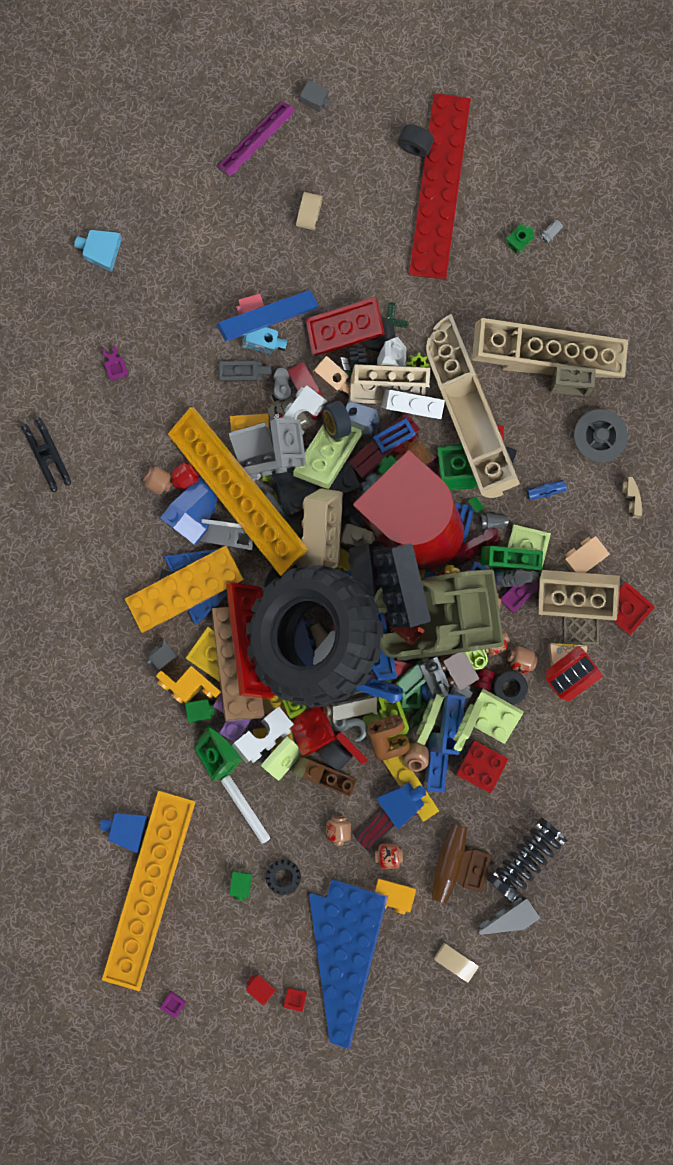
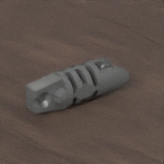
[494,569,539,587]

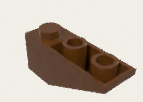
[293,756,357,797]

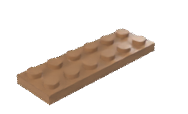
[211,607,264,721]

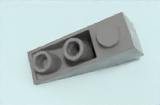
[199,524,255,551]
[478,897,540,935]

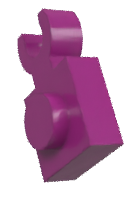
[103,346,129,382]

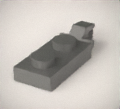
[219,361,272,382]

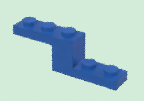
[424,694,465,793]

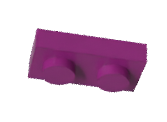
[501,581,540,613]

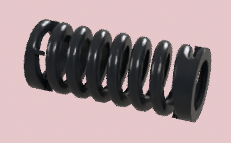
[487,817,568,903]

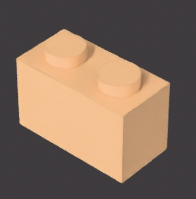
[564,536,610,573]

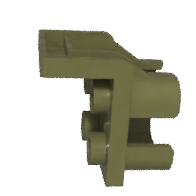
[374,570,504,661]

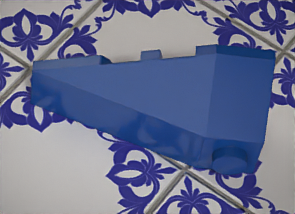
[160,476,218,546]

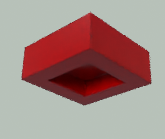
[283,988,307,1012]

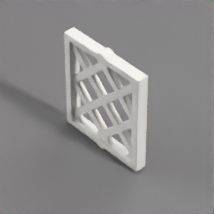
[202,519,242,528]

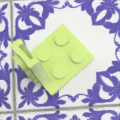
[453,689,524,751]

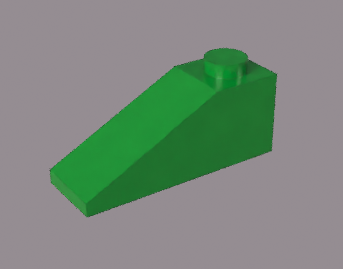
[480,546,543,570]

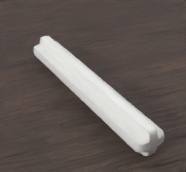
[221,775,270,844]

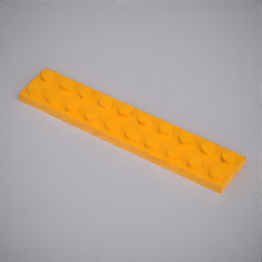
[168,408,309,576]
[102,791,196,991]

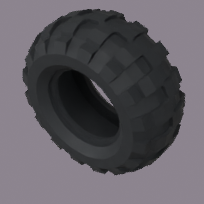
[246,565,383,707]

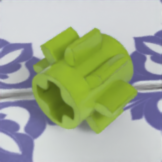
[406,353,430,368]

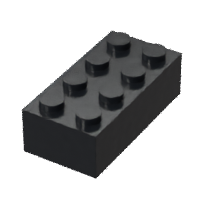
[373,543,431,628]

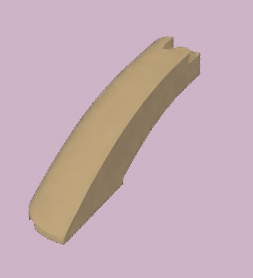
[426,314,520,498]

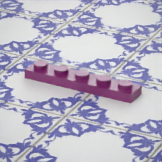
[217,101,295,176]

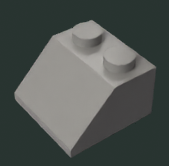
[229,423,275,467]

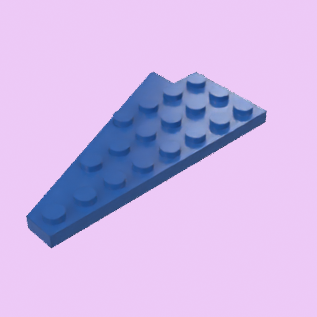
[309,879,388,1049]

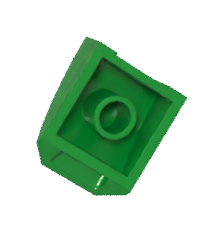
[437,444,478,491]
[194,726,243,782]

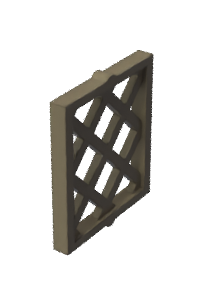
[563,616,600,644]

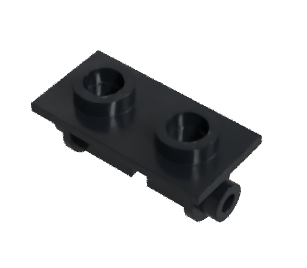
[341,495,366,529]

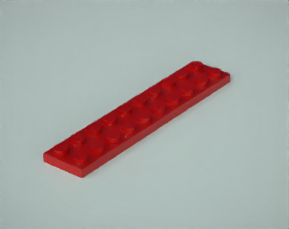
[409,93,471,280]

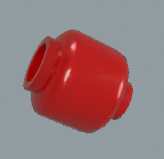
[171,462,200,490]

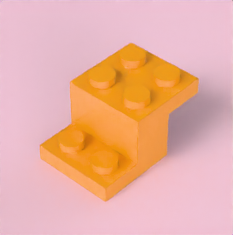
[156,666,221,703]

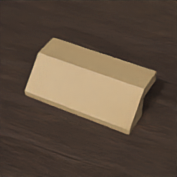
[349,365,430,404]

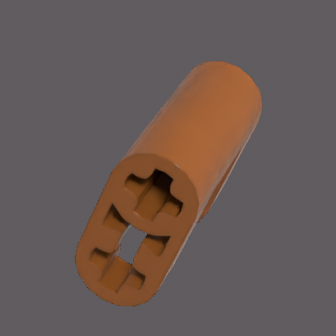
[367,715,411,760]

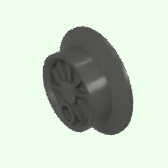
[574,409,628,462]

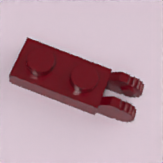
[452,527,501,567]

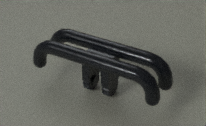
[21,417,72,493]

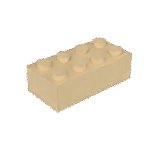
[300,488,343,568]
[539,570,620,620]

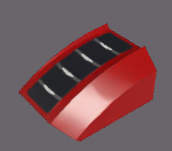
[545,646,603,702]

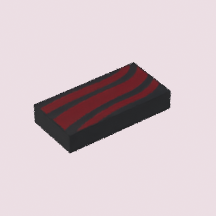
[354,810,395,851]

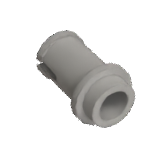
[540,219,563,244]

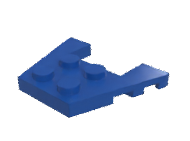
[165,549,240,624]

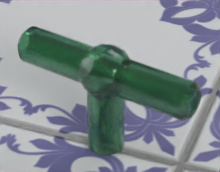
[385,302,409,328]
[405,701,428,735]

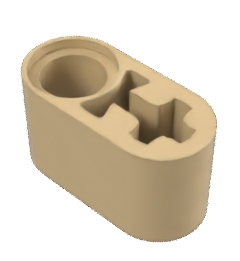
[296,192,323,231]

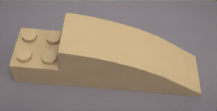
[472,318,628,378]

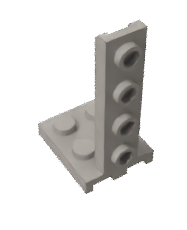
[243,419,306,479]

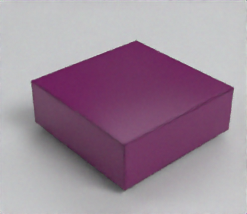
[160,991,187,1019]

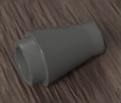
[479,513,508,530]

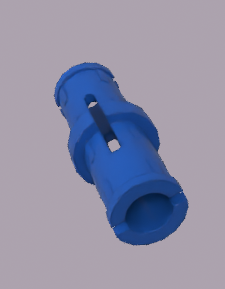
[527,479,567,501]

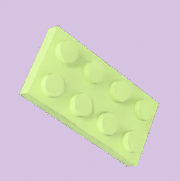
[294,424,362,489]

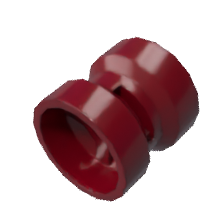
[472,668,496,691]

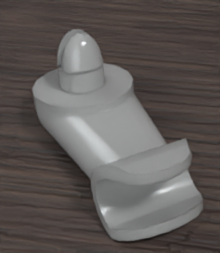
[273,368,291,400]

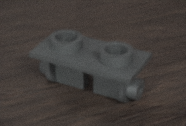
[419,656,449,697]

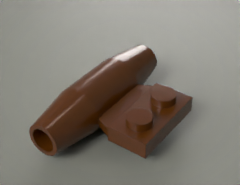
[432,823,492,904]

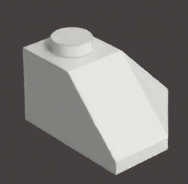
[377,337,406,367]

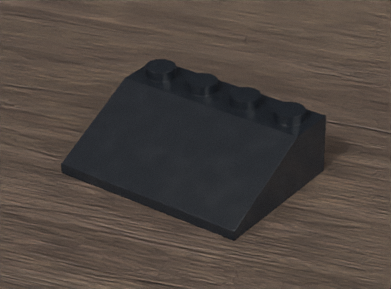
[269,448,360,518]

